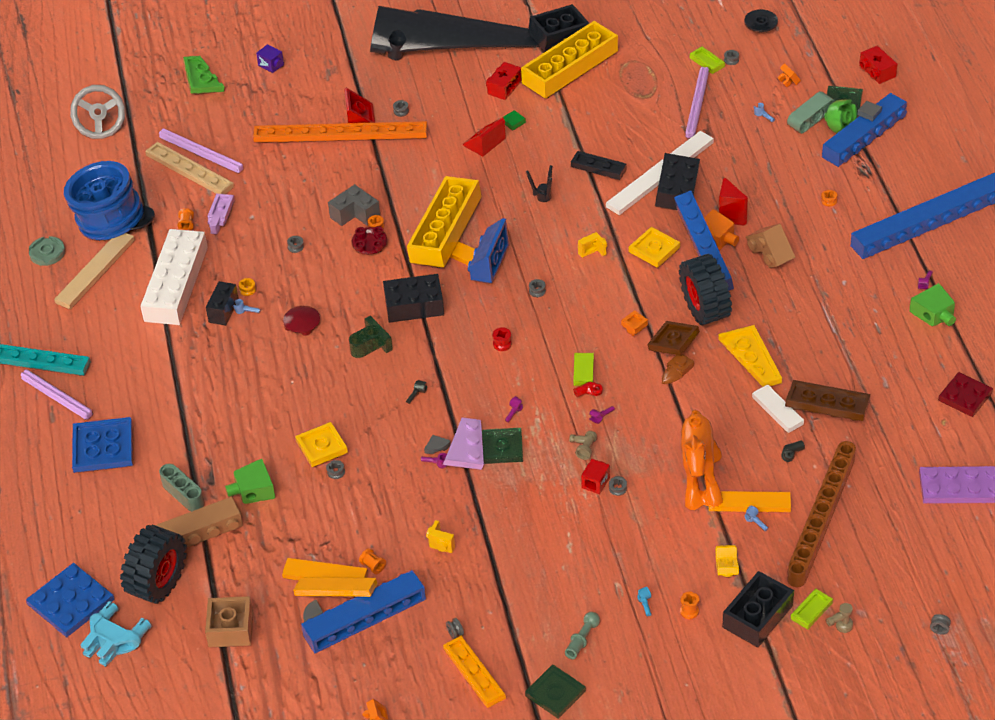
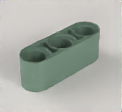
[787,91,835,134]
[159,464,204,512]

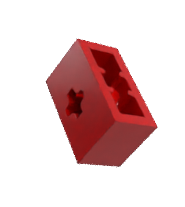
[859,45,898,84]
[486,62,522,100]

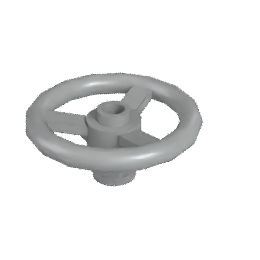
[70,85,125,139]

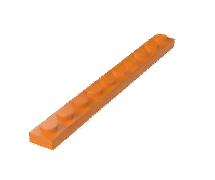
[253,121,427,142]

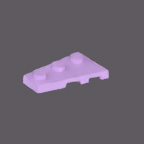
[443,418,484,470]

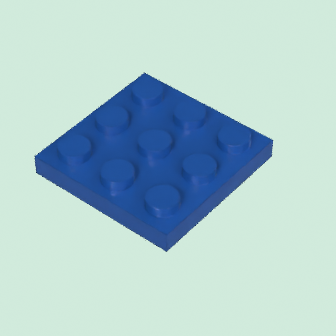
[72,417,133,473]
[26,563,115,637]

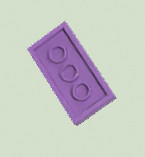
[919,466,995,503]

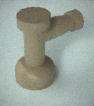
[569,431,597,460]
[826,603,853,633]

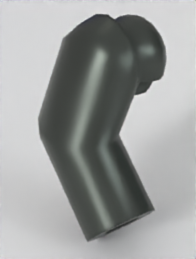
[781,440,805,462]

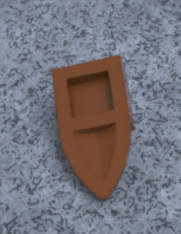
[662,354,694,384]

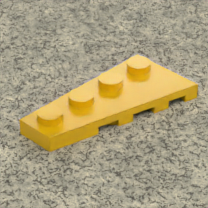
[718,325,782,387]

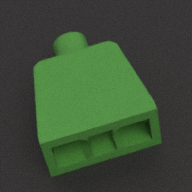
[909,283,956,326]
[225,459,275,504]

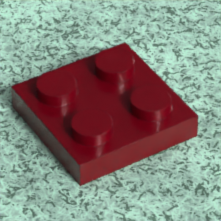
[938,372,993,417]

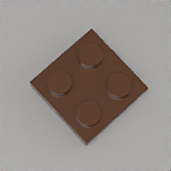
[647,321,700,355]

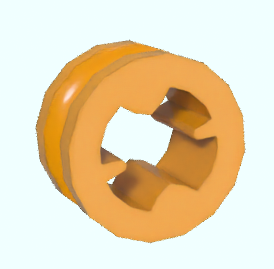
[239,278,256,296]

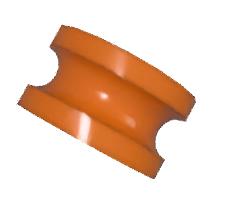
[821,190,837,207]
[368,215,384,229]

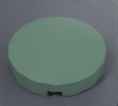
[29,236,65,266]

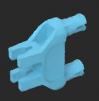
[80,601,152,667]

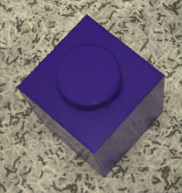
[256,44,284,73]

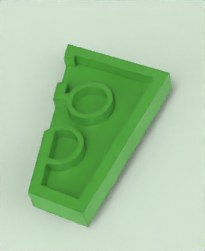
[183,56,225,94]

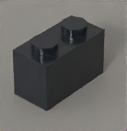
[206,281,239,326]

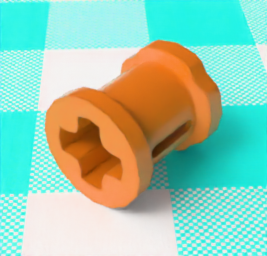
[177,208,194,231]
[359,548,386,575]
[680,591,699,619]

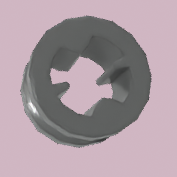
[724,50,739,65]
[393,100,409,117]
[287,236,304,253]
[529,279,546,297]
[326,460,345,479]
[609,476,627,496]
[930,614,951,635]
[446,618,464,639]

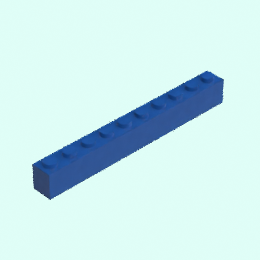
[850,173,995,259]

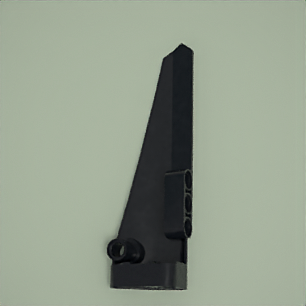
[370,6,540,60]

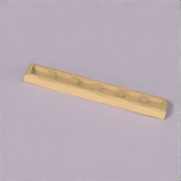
[145,142,234,194]
[55,233,135,309]

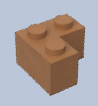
[746,224,795,268]

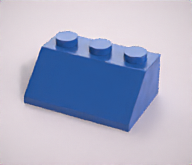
[468,218,509,283]

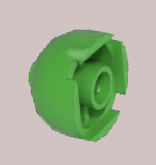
[825,100,857,134]

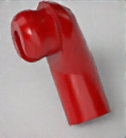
[573,382,603,397]

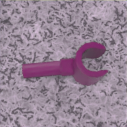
[918,270,933,289]
[505,396,523,423]
[589,406,615,424]
[421,453,447,469]

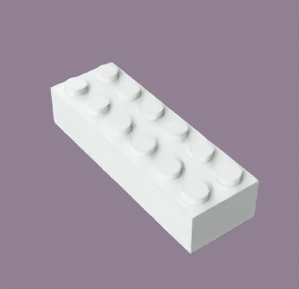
[141,229,208,325]

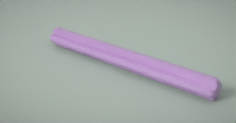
[685,67,709,138]
[159,129,243,173]

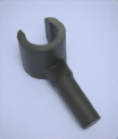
[406,380,427,404]

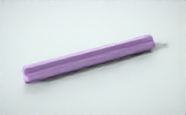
[21,370,93,420]

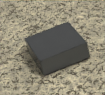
[857,101,882,121]

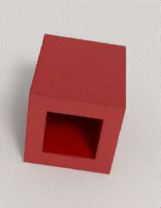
[581,459,610,494]

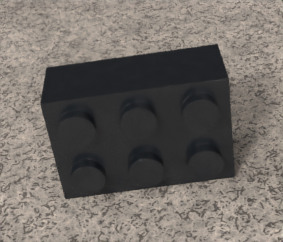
[528,4,589,52]
[655,153,700,210]
[383,274,444,323]
[722,571,794,647]

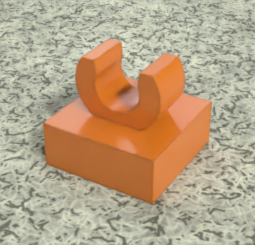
[778,63,801,87]
[621,310,648,337]
[362,699,389,720]

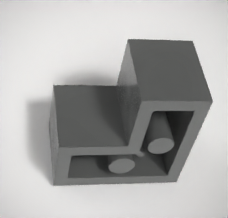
[328,184,380,226]

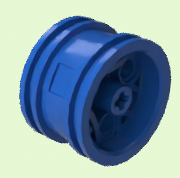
[64,161,143,240]

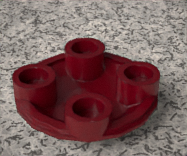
[351,226,388,255]
[283,306,320,336]

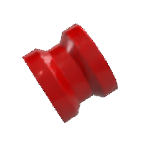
[492,327,512,351]

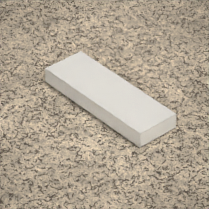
[752,385,804,433]

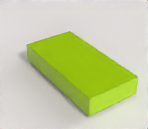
[690,46,725,74]
[574,353,594,386]
[791,588,833,630]

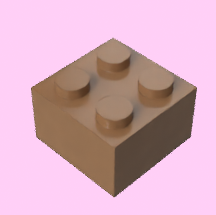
[205,596,253,647]

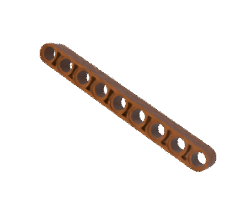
[787,441,856,588]

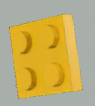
[629,227,680,268]
[295,422,348,467]

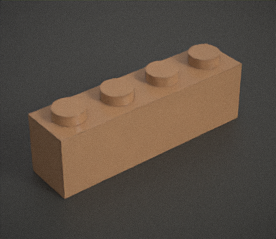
[156,497,243,547]

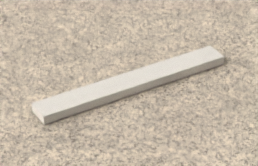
[606,131,714,215]

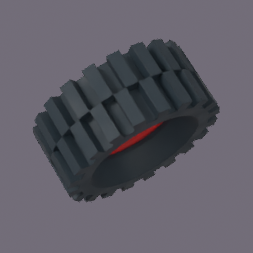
[679,253,732,325]
[120,525,187,604]

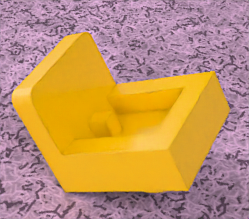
[578,232,608,258]
[426,520,455,553]
[715,545,739,577]

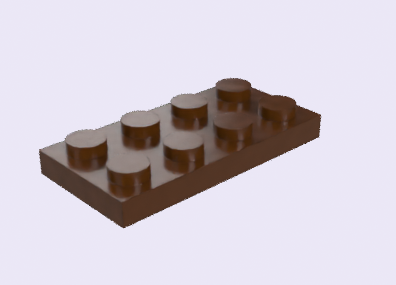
[785,380,871,421]

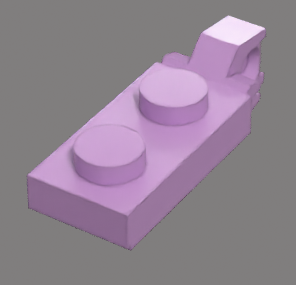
[207,193,235,234]

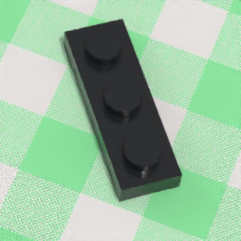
[571,151,627,180]

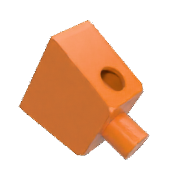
[704,209,739,250]

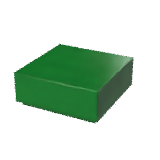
[503,110,526,131]

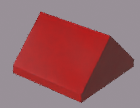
[344,87,375,123]
[463,117,506,157]
[719,178,748,226]

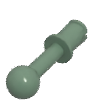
[565,612,600,659]

